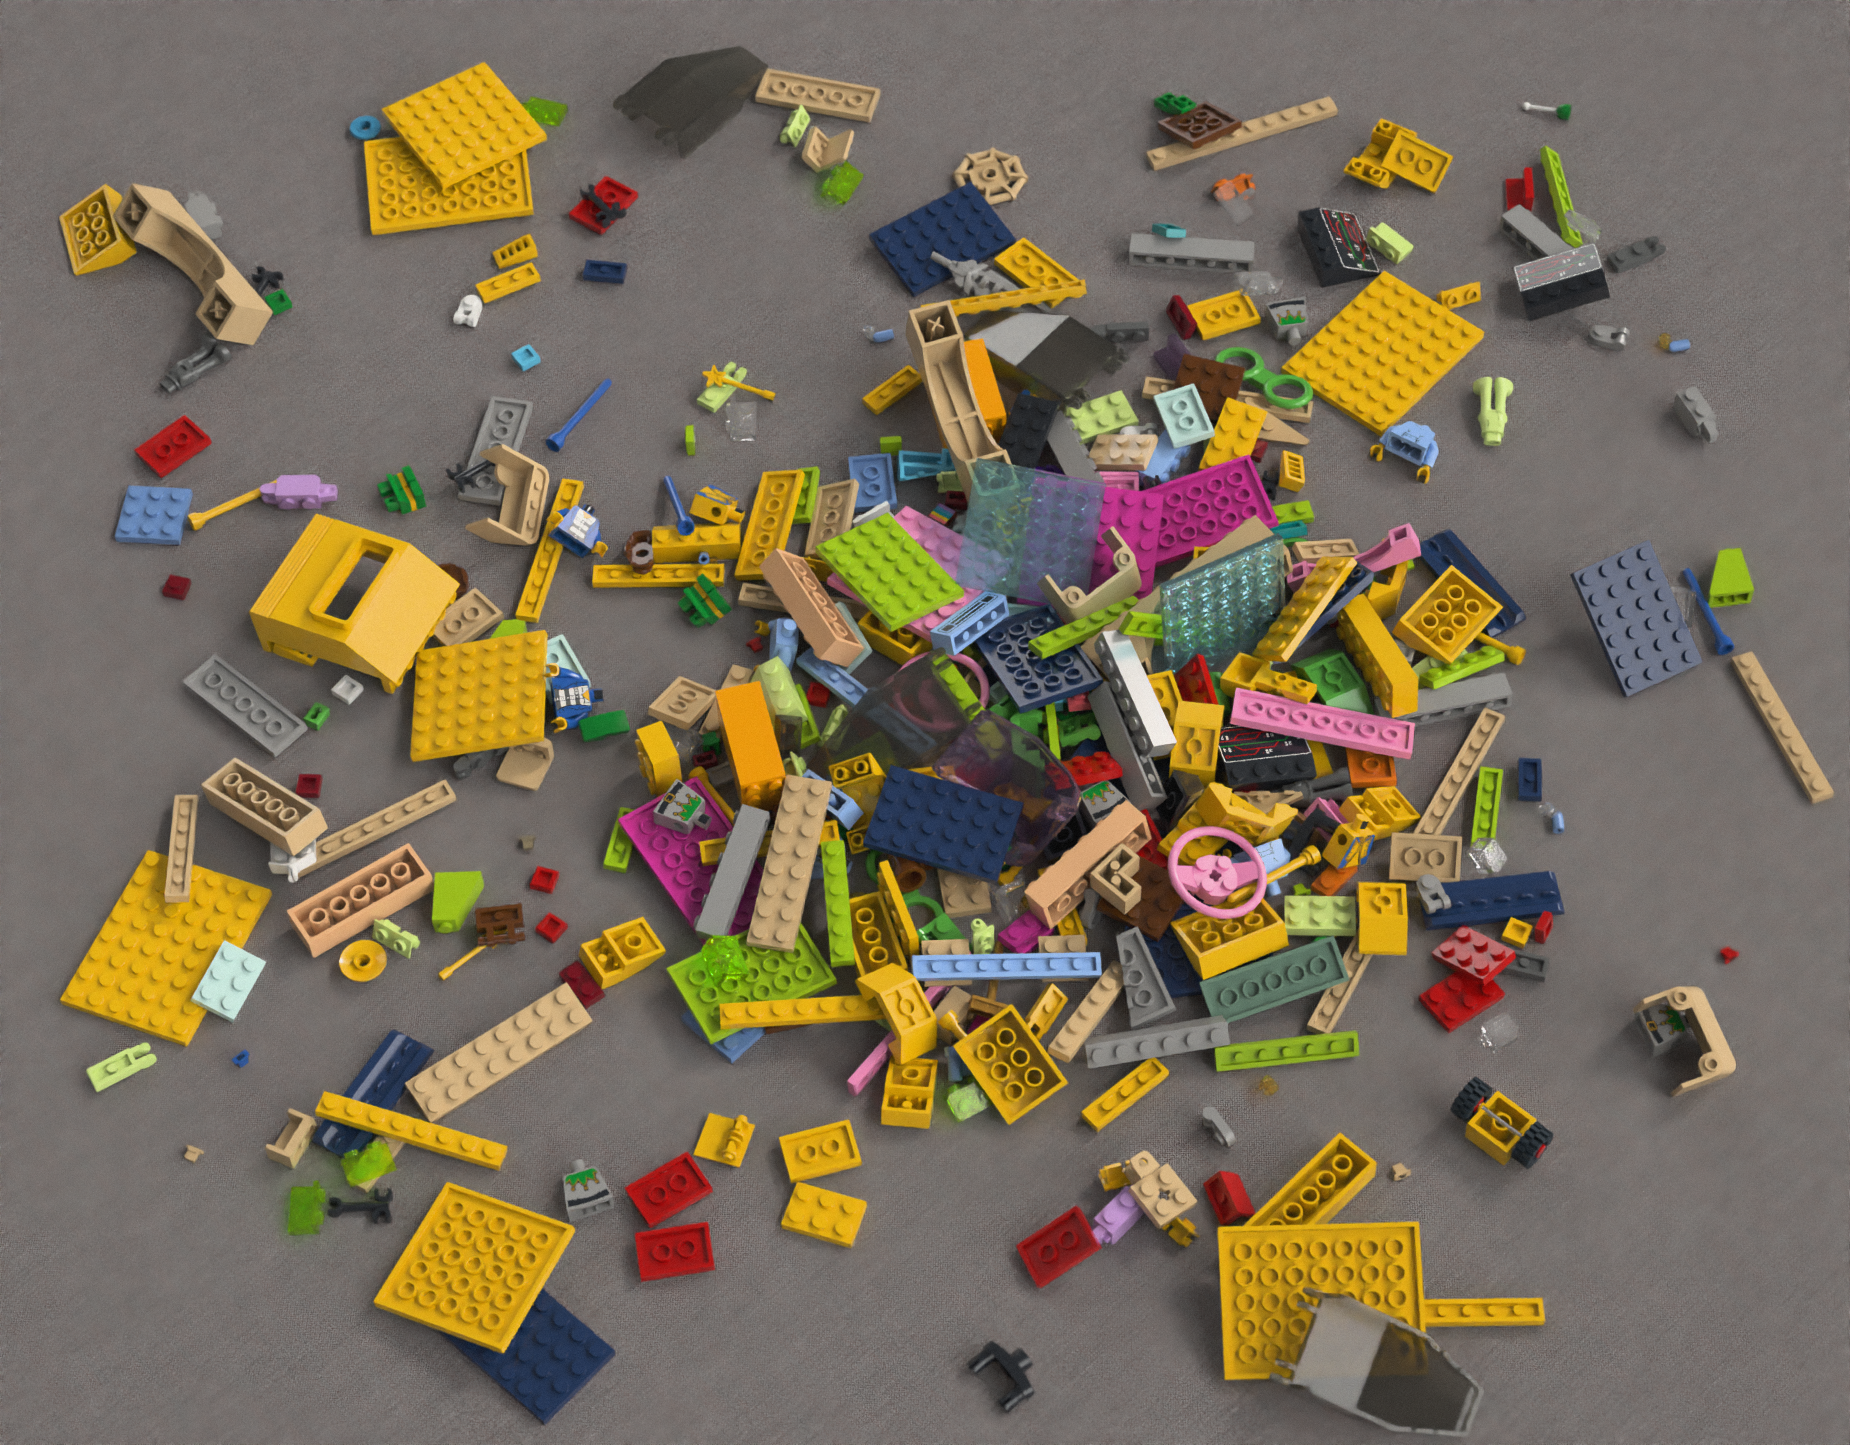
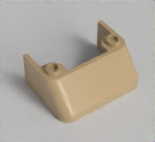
[465,444,549,546]
[1036,526,1142,624]
[1633,986,1736,1097]

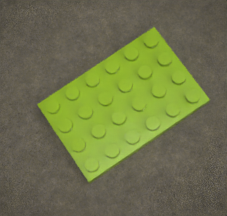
[815,512,964,632]
[667,922,837,1045]

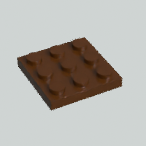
[1158,101,1242,149]
[1173,354,1246,424]
[1097,855,1190,942]

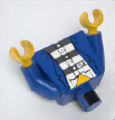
[546,504,608,558]
[544,663,603,733]

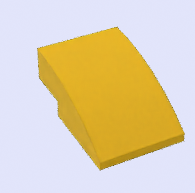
[1338,786,1422,841]
[578,917,666,990]
[881,1056,938,1129]

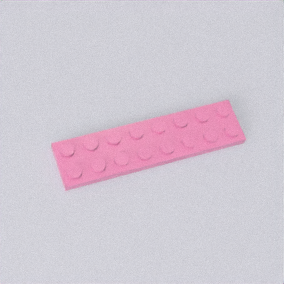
[1230,688,1415,760]

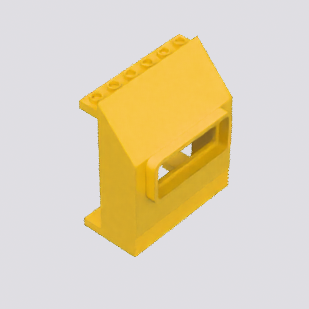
[249,513,460,694]

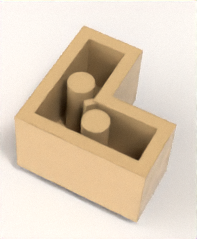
[1090,843,1141,915]

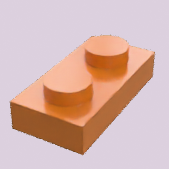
[1311,864,1358,896]

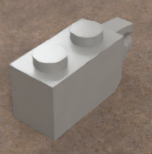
[184,190,224,240]
[1673,386,1718,443]

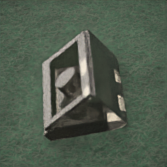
[774,715,802,762]

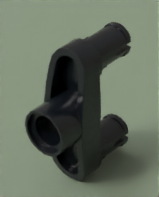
[1283,808,1341,877]
[966,1341,1035,1413]

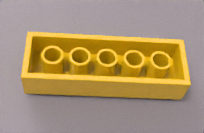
[1336,593,1418,718]
[1244,1132,1377,1226]

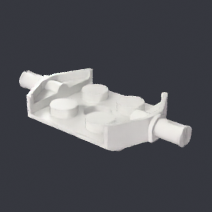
[268,838,317,882]

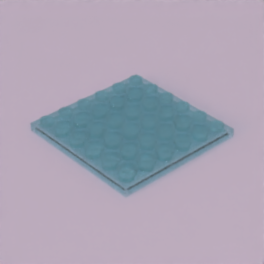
[955,458,1106,604]
[1159,533,1285,676]

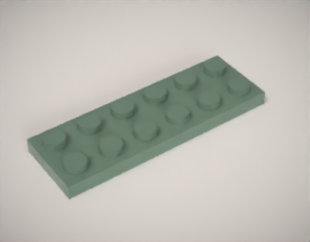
[1198,935,1349,1023]

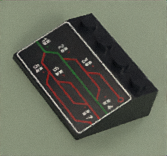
[1297,207,1381,288]
[1513,243,1610,321]
[1217,725,1317,793]

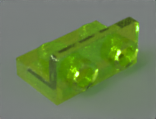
[521,96,568,127]
[340,1140,397,1188]
[288,1180,326,1235]

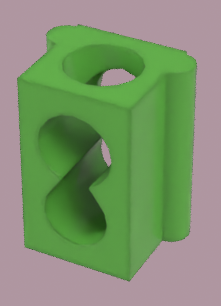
[303,702,330,731]

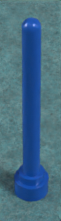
[545,379,612,452]
[663,476,695,535]
[1683,568,1735,655]

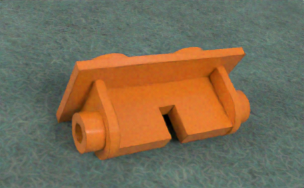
[1211,173,1255,202]

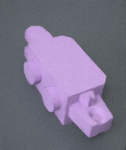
[259,475,338,509]
[1091,1185,1144,1245]

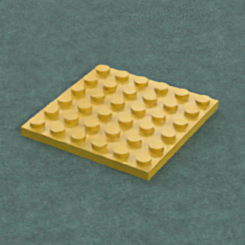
[381,62,547,189]
[410,630,548,762]
[373,1182,575,1354]

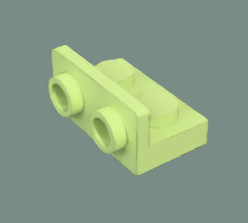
[1365,222,1414,264]

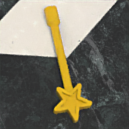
[702,365,776,401]
[438,930,508,981]

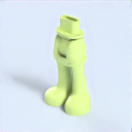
[1473,377,1513,446]

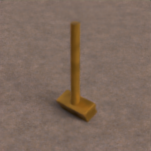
[967,941,1009,1019]

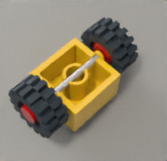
[1450,1077,1554,1169]

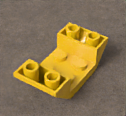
[1343,118,1417,188]
[1364,534,1409,620]
[1169,701,1224,790]
[829,753,886,854]
[1195,782,1298,847]
[1356,881,1408,955]
[855,963,937,1066]

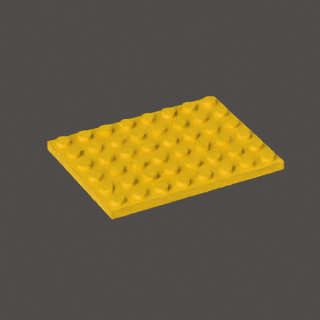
[364,137,534,235]
[1281,270,1484,437]
[60,850,272,1047]
[1217,1222,1428,1380]

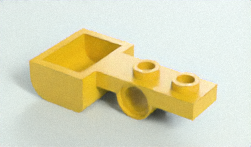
[1220,652,1317,705]

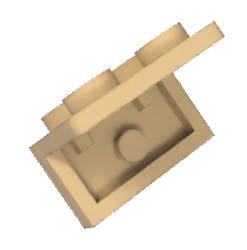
[801,127,854,173]
[496,738,554,791]

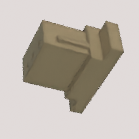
[519,835,536,851]

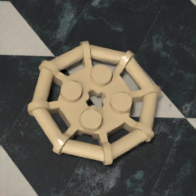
[952,148,1028,205]

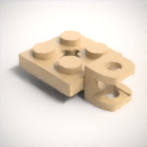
[1124,1151,1198,1230]

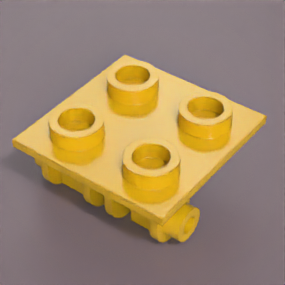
[693,1113,755,1168]

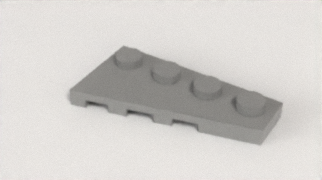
[1116,926,1177,1030]

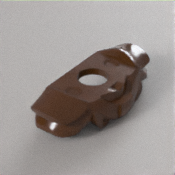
[623,530,654,574]

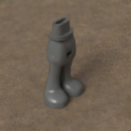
[159,331,232,394]
[1272,766,1353,808]

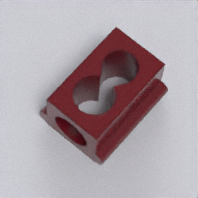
[945,490,968,510]
[692,750,718,770]

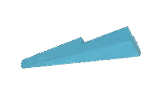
[897,448,956,481]

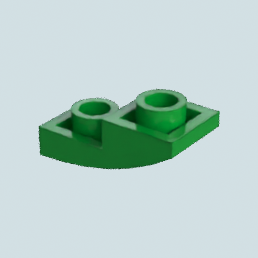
[1154,92,1197,115]
[578,710,630,743]

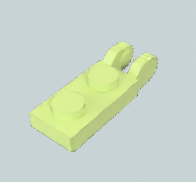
[697,362,747,413]
[86,1042,157,1092]

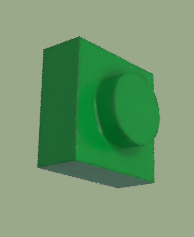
[264,289,293,316]

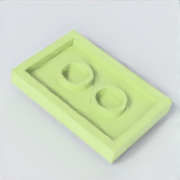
[1063,390,1139,445]
[1284,896,1356,936]

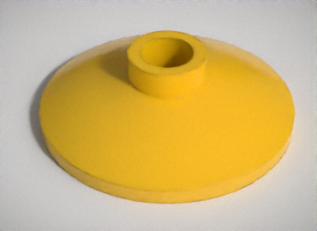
[339,940,387,982]

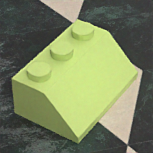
[750,656,808,734]

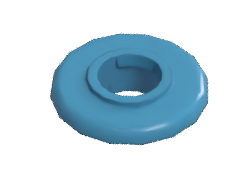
[349,116,381,140]

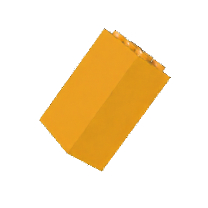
[927,338,1006,449]
[715,681,786,811]

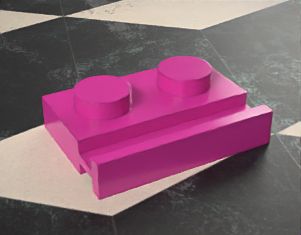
[997,909,1055,954]

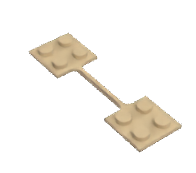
[921,935,1089,987]

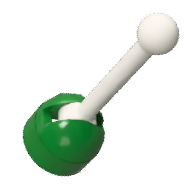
[1522,102,1572,120]

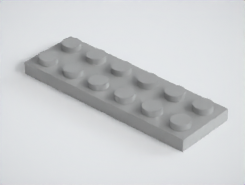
[458,396,533,506]
[183,654,308,758]

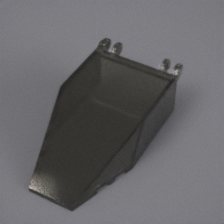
[613,46,769,159]
[963,310,1130,417]
[806,647,989,792]
[1269,1287,1485,1437]

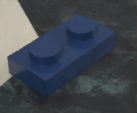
[583,260,628,284]
[1518,757,1542,802]

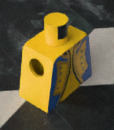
[689,484,745,525]
[1322,814,1375,869]

